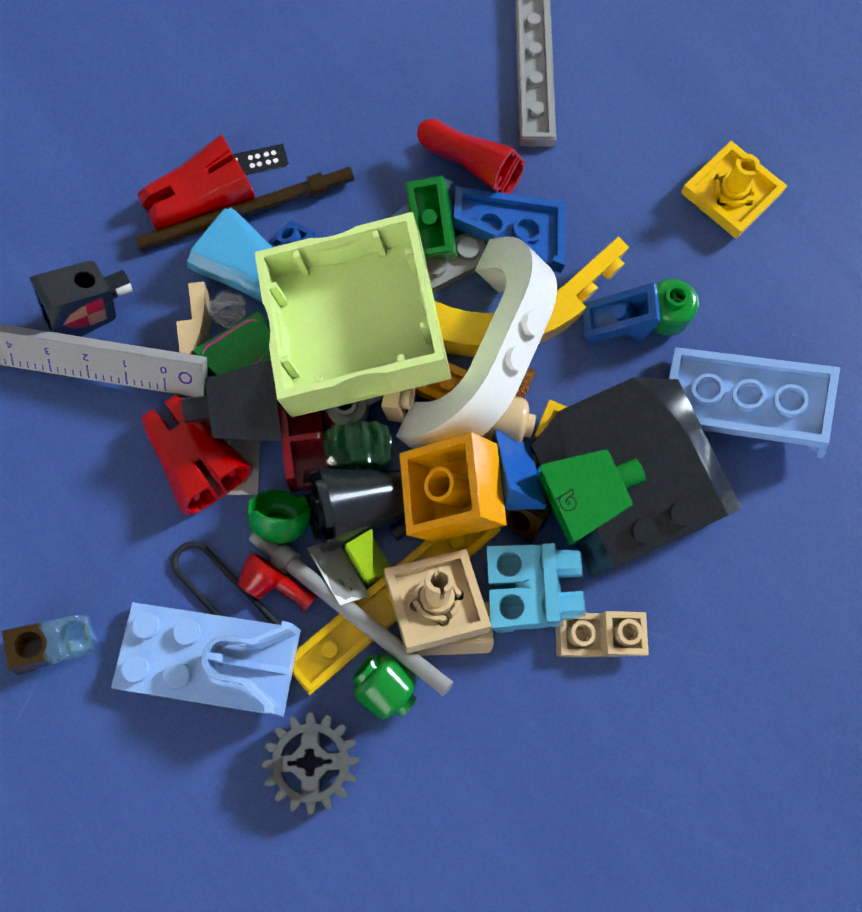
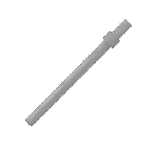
[249,532,454,696]

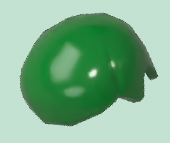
[247,489,312,544]

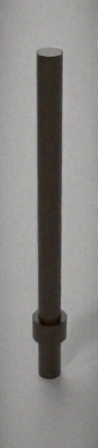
[136,166,355,252]

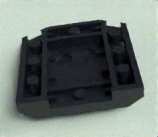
[530,377,741,577]

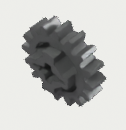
[261,713,360,814]

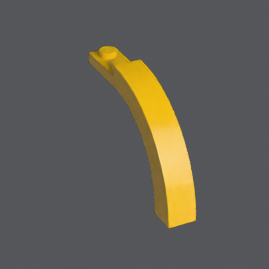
[434,236,629,357]

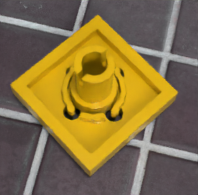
[681,141,787,239]

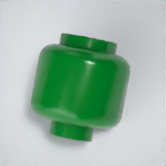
[652,279,699,336]
[352,653,417,719]

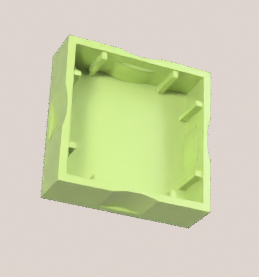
[255,212,452,417]

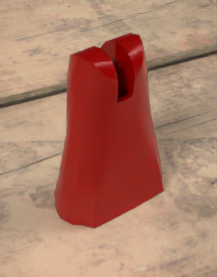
[417,119,526,194]
[137,135,256,230]
[140,394,253,515]

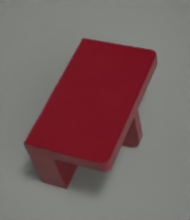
[277,402,328,493]

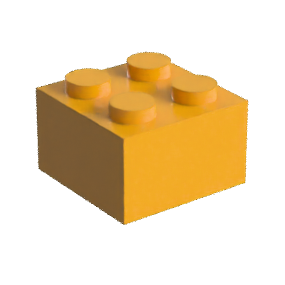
[399,432,507,542]

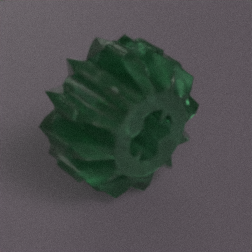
[323,419,393,470]

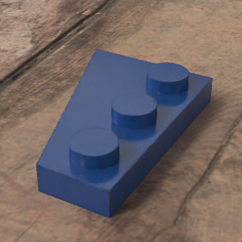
[452,186,565,274]

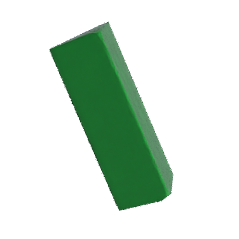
[405,176,457,260]

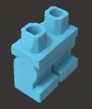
[487,543,586,633]

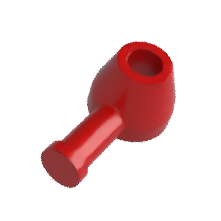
[238,551,317,613]

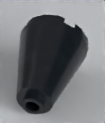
[303,468,405,552]

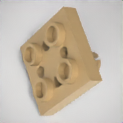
[384,549,492,654]

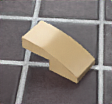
[176,281,212,355]

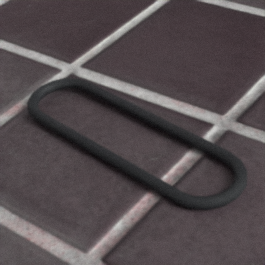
[171,541,280,625]

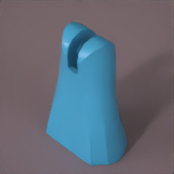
[187,208,273,302]

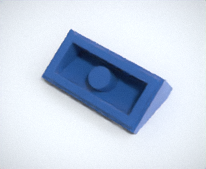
[491,430,546,510]

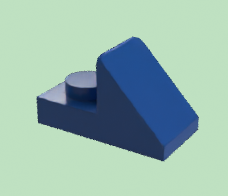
[583,282,660,343]

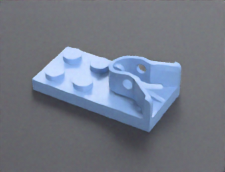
[669,347,840,458]
[111,602,301,717]

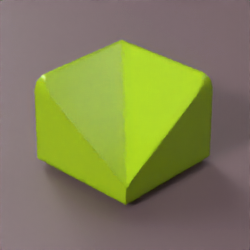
[345,529,391,586]

